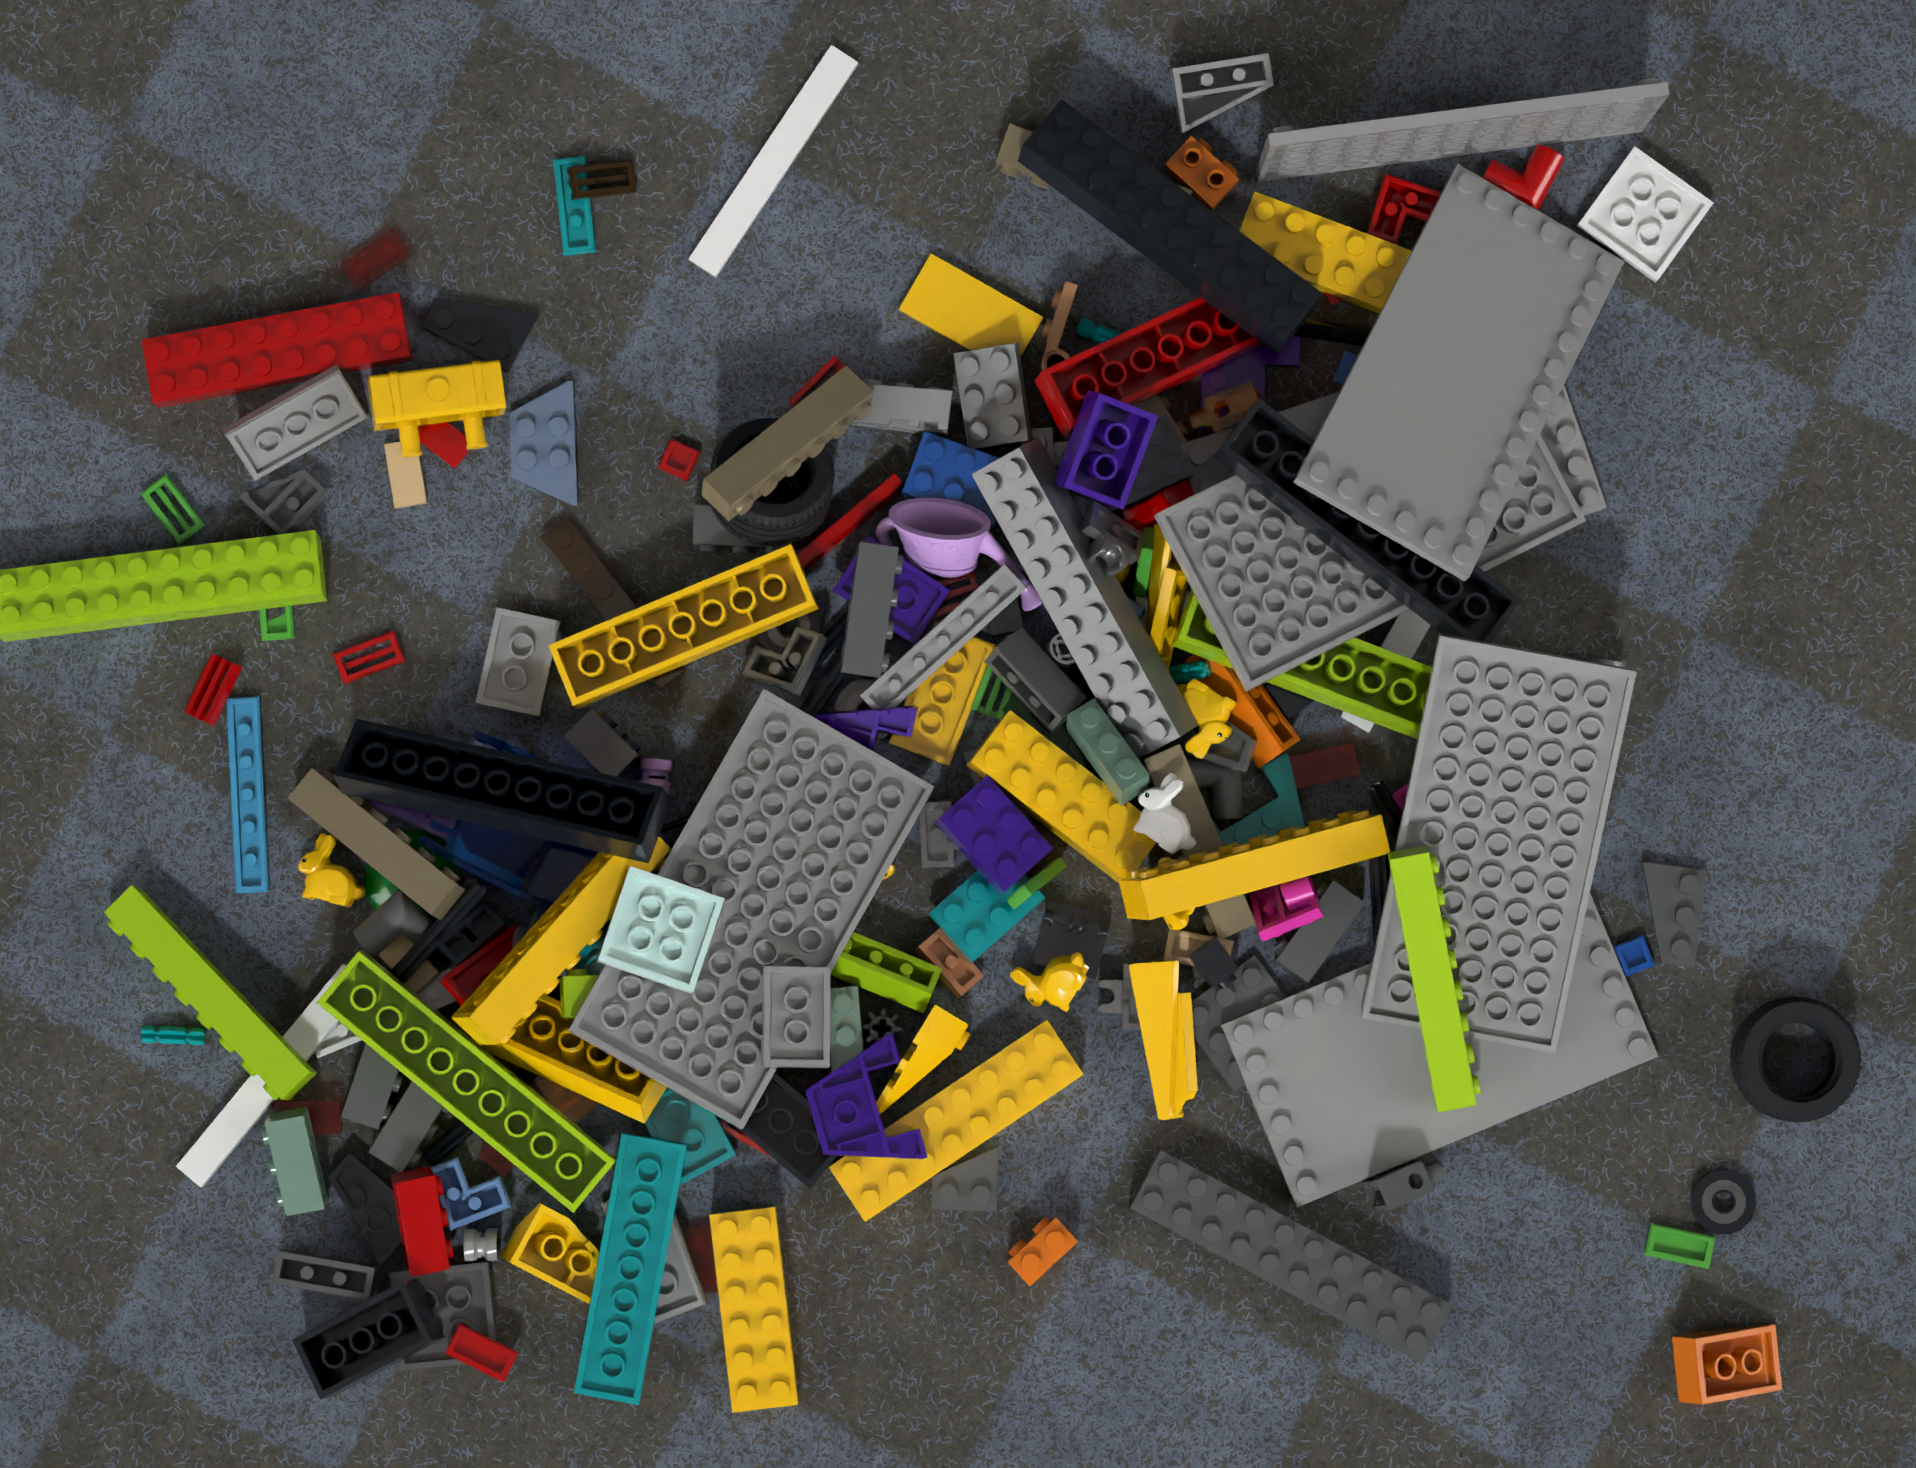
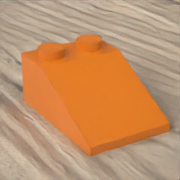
[1672,1324,1782,1405]

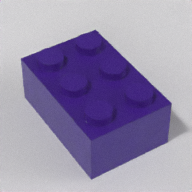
[1053,391,1158,509]
[935,775,1053,895]

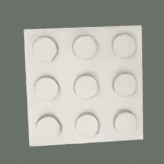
[1577,146,1714,283]

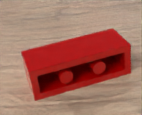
[391,1167,453,1277]

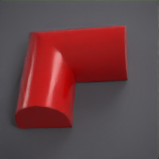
[1483,144,1565,211]
[1366,174,1441,245]
[1117,480,1194,532]

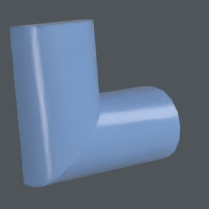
[431,1157,512,1230]

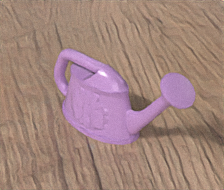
[875,498,1043,611]

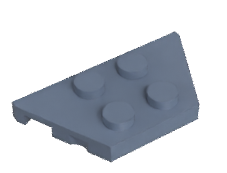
[509,381,578,506]

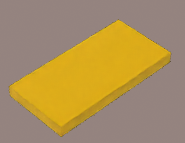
[899,254,1043,357]
[889,622,996,766]

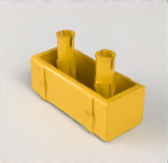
[367,360,506,458]

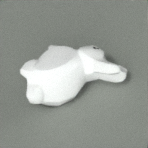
[1133,773,1197,854]

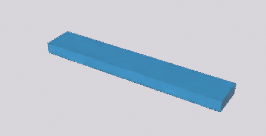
[226,696,269,894]

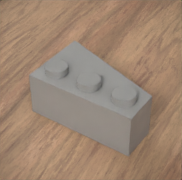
[1170,53,1274,134]
[851,379,952,437]

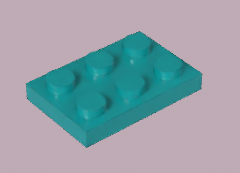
[928,871,1045,963]

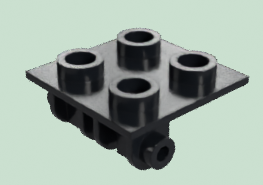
[1032,900,1112,980]

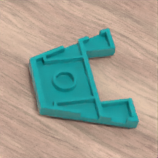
[1210,752,1305,845]

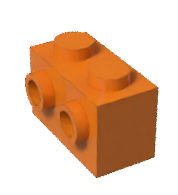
[1164,136,1239,211]
[1007,1216,1078,1286]

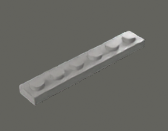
[860,563,1027,709]

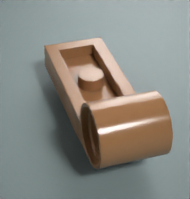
[1041,281,1078,371]

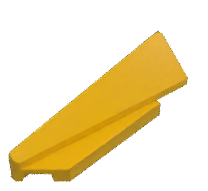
[1146,524,1188,671]
[1129,961,1198,1120]

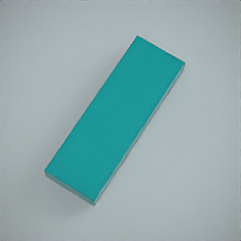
[553,156,596,256]

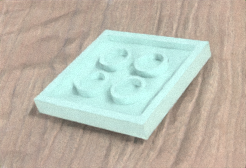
[597,866,725,994]

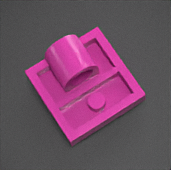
[1249,875,1323,941]

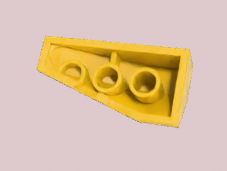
[876,1005,971,1115]
[500,1203,600,1304]

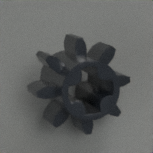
[862,1008,903,1044]

